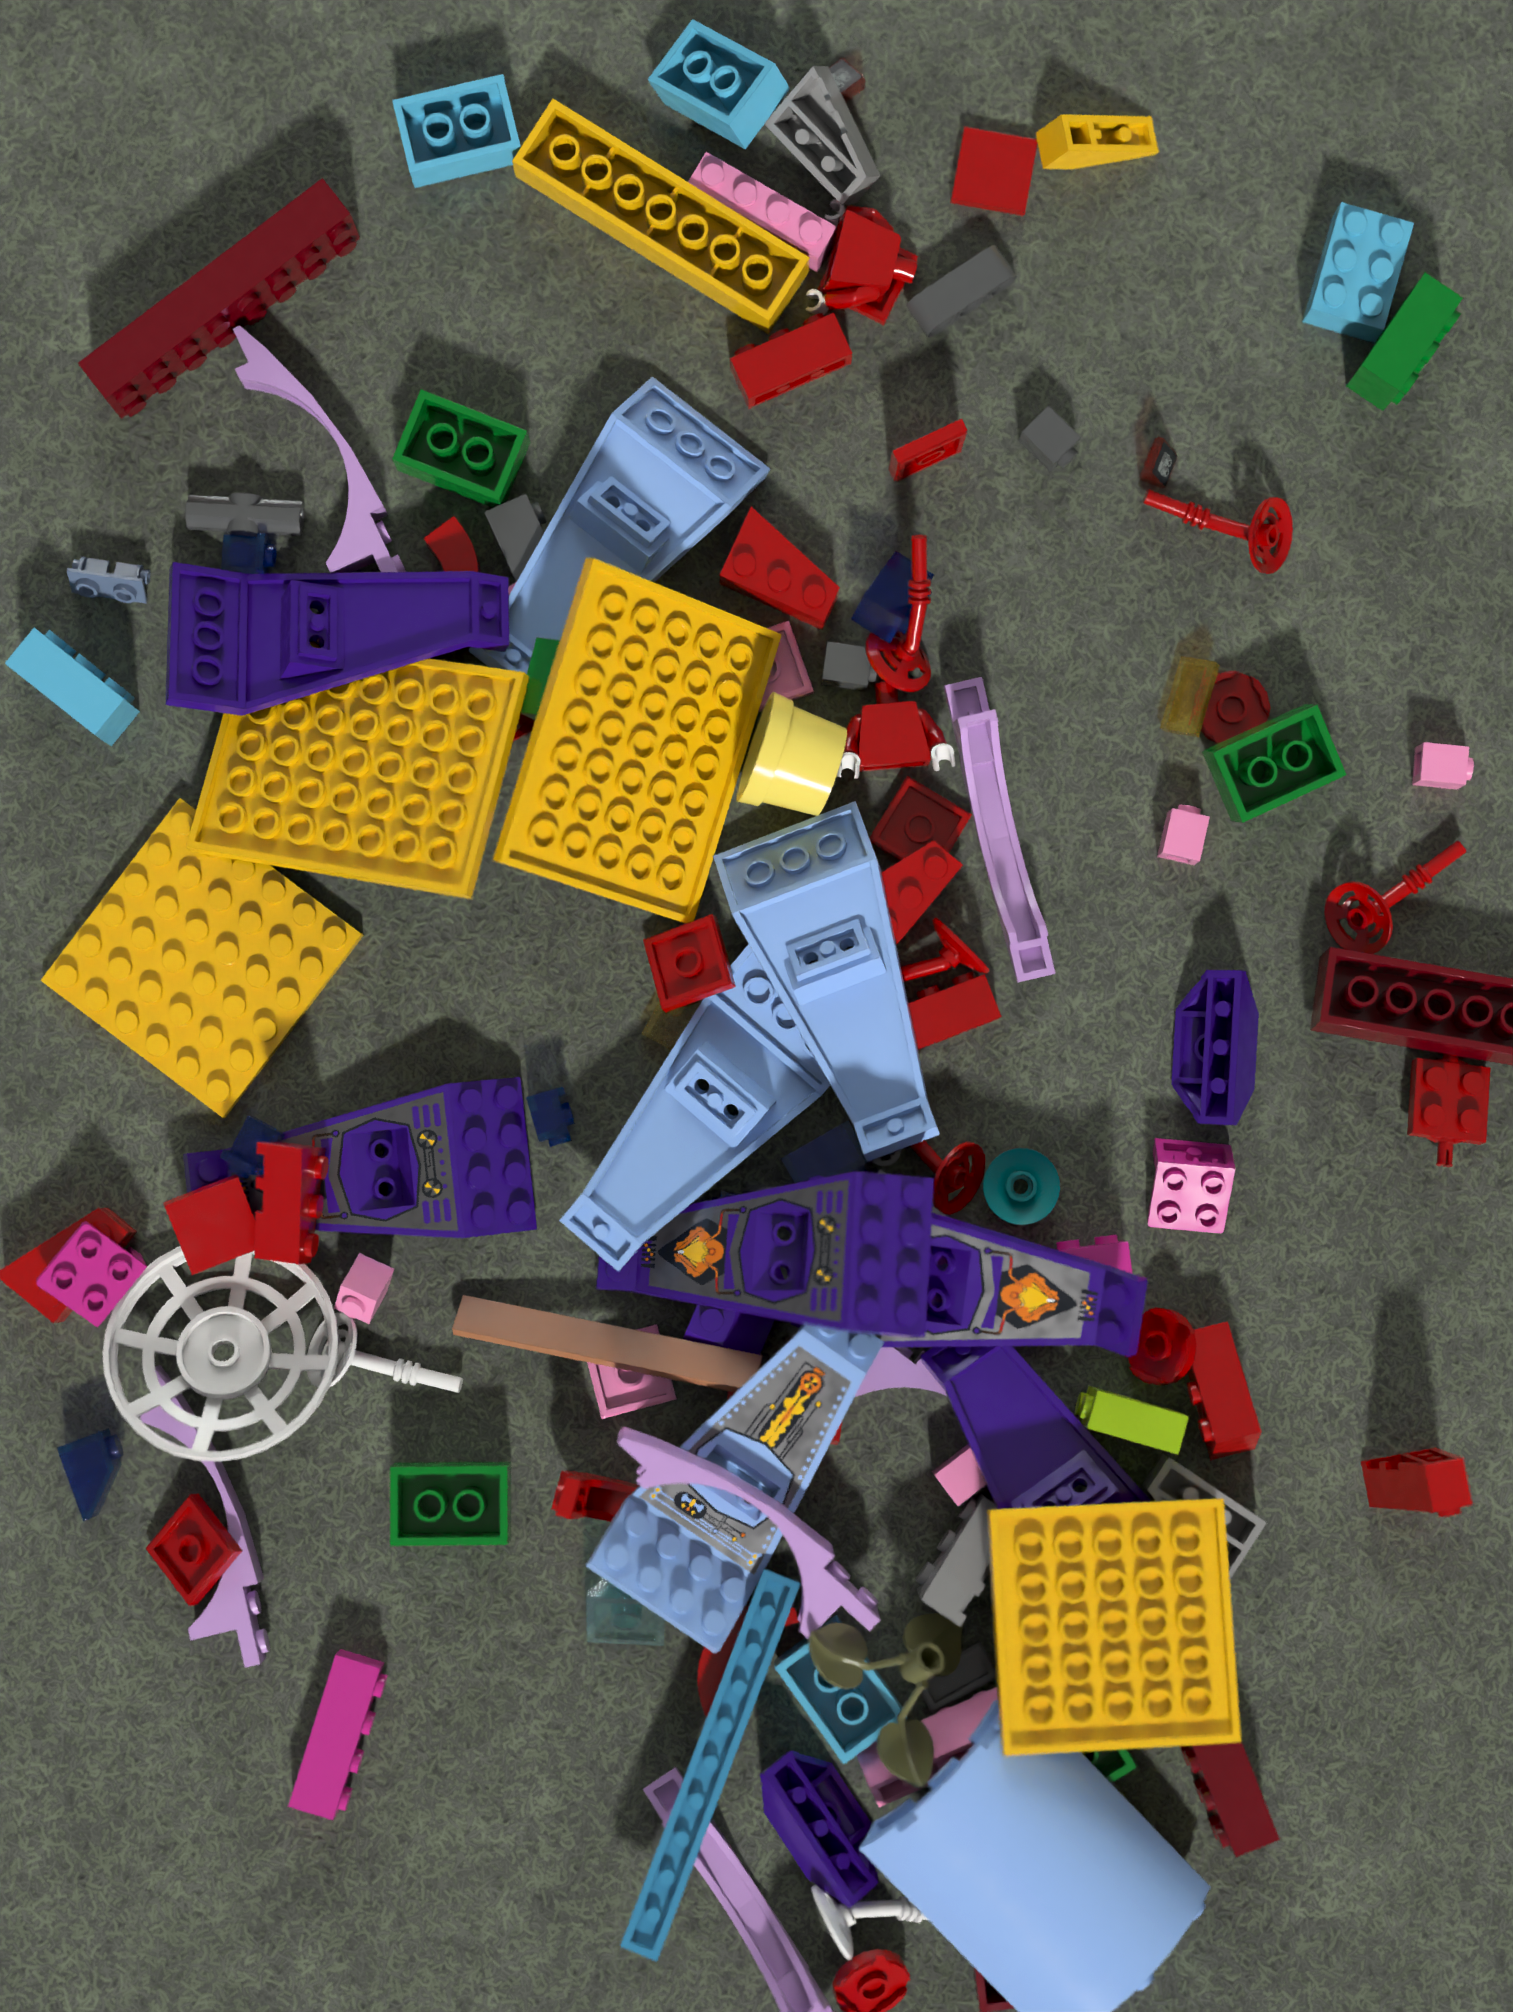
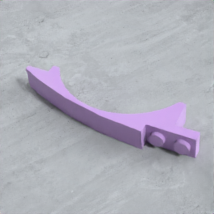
[233,326,406,573]
[944,677,1055,983]
[855,1347,947,1397]
[140,1365,270,1668]
[618,1427,880,1638]
[643,1767,834,2012]

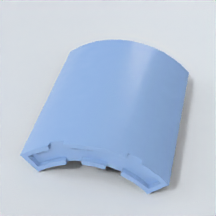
[859,1699,1210,2012]

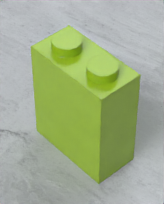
[1075,1385,1189,1454]

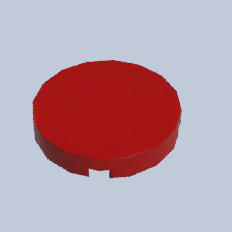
[1193,671,1271,744]
[1125,1307,1197,1386]
[832,1949,910,2012]

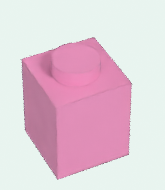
[1412,742,1474,790]
[1157,804,1210,865]
[334,1253,394,1324]
[932,1444,986,1506]

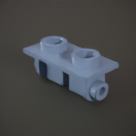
[67,556,151,604]

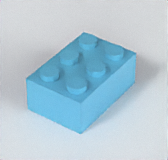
[648,19,790,149]
[392,74,521,188]
[1302,202,1414,343]
[5,628,140,746]
[774,1614,907,1764]

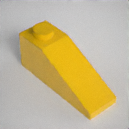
[1036,114,1159,169]

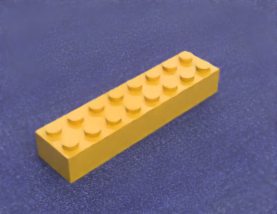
[512,99,810,334]

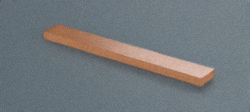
[452,1295,763,1392]

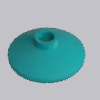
[983,1148,1060,1225]

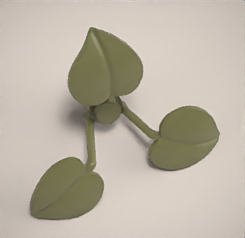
[809,1613,964,1788]

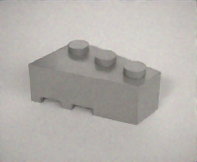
[765,66,881,205]
[1141,1453,1267,1579]
[915,1493,997,1627]

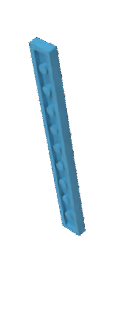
[620,1568,801,1961]

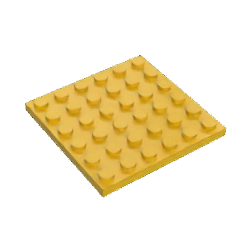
[40,798,364,1118]
[987,1498,1241,1756]

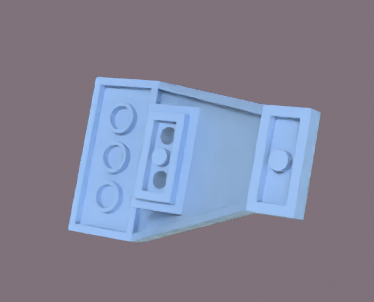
[559,944,830,1272]

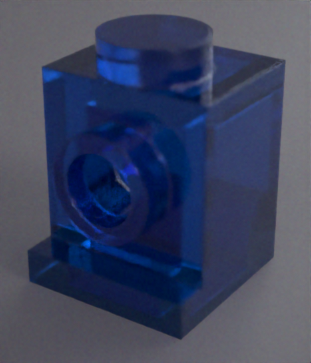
[526,1087,575,1147]

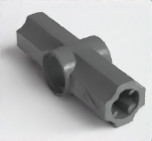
[185,493,305,538]

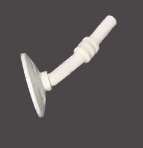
[307,1312,463,1393]
[811,1885,928,1960]

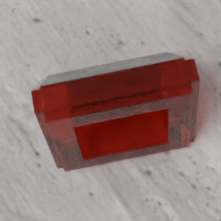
[829,57,866,103]
[1139,436,1177,488]

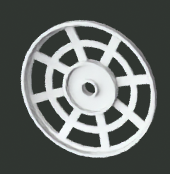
[103,1246,339,1461]

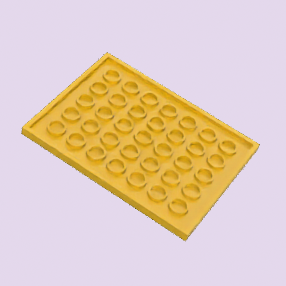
[493,558,782,924]
[186,642,529,899]

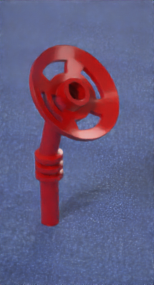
[1143,489,1293,574]
[865,535,931,692]
[1324,840,1467,954]
[901,917,990,982]
[910,1140,986,1215]

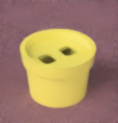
[736,692,847,816]

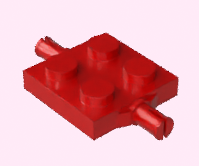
[1407,1053,1491,1167]

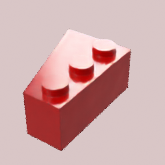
[254,1142,329,1264]

